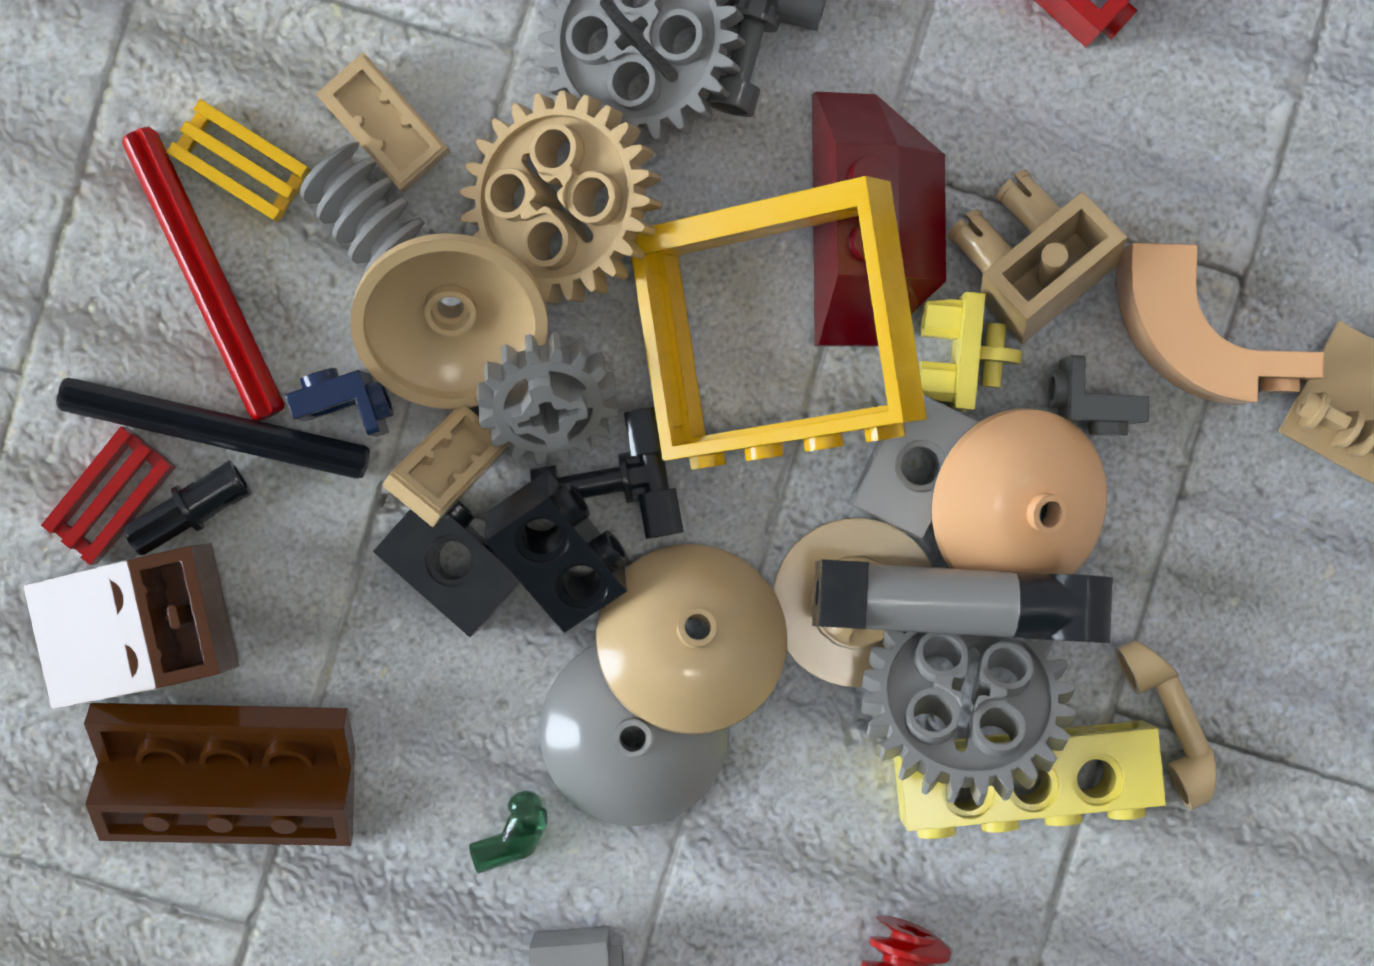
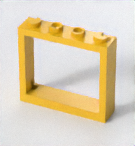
[632,176,927,470]

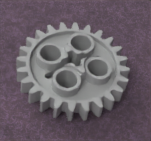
[538,0,745,145]
[861,630,1076,805]

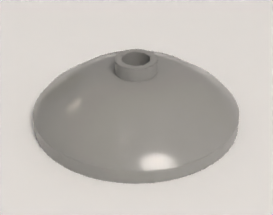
[540,645,729,826]

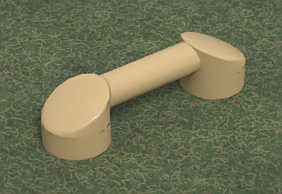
[1115,640,1217,811]

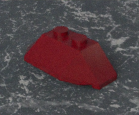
[812,91,946,347]

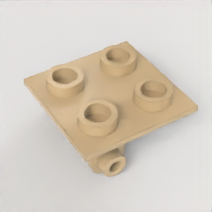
[1278,321,1374,484]

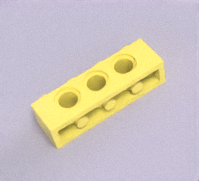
[894,720,1166,839]

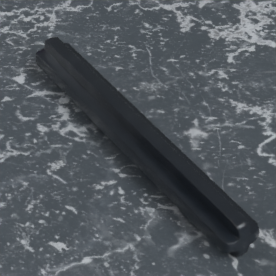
[56,377,370,479]

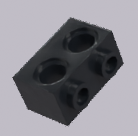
[484,470,628,633]

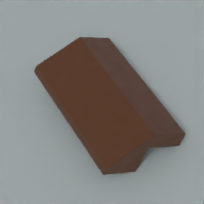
[84,703,355,846]

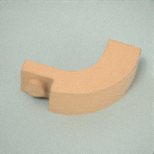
[1116,243,1324,405]

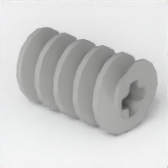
[300,141,425,274]

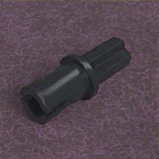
[123,460,252,555]

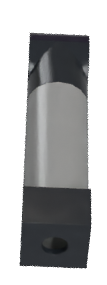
[812,559,1113,643]

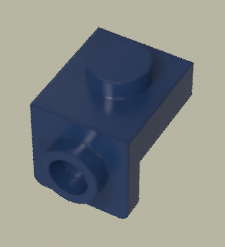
[285,368,394,437]

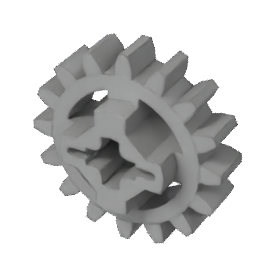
[477,332,618,465]

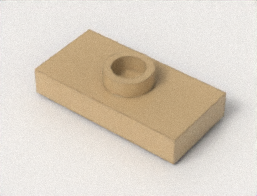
[316,52,450,193]
[382,405,510,527]

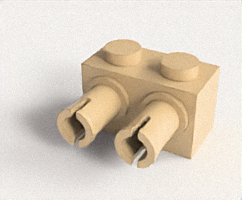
[947,170,1127,344]

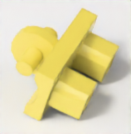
[918,292,1022,412]

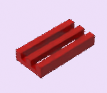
[41,427,176,565]

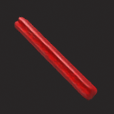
[122,126,285,421]

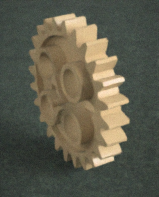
[460,91,662,304]

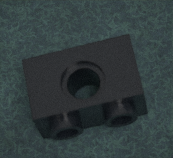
[373,501,520,637]

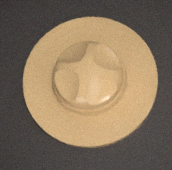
[773,518,933,687]

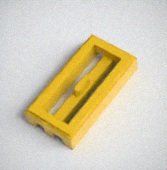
[166,99,311,223]

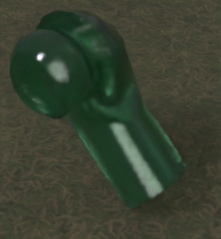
[469,791,548,874]

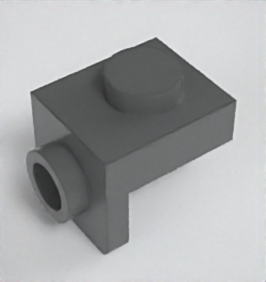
[1048,355,1149,436]

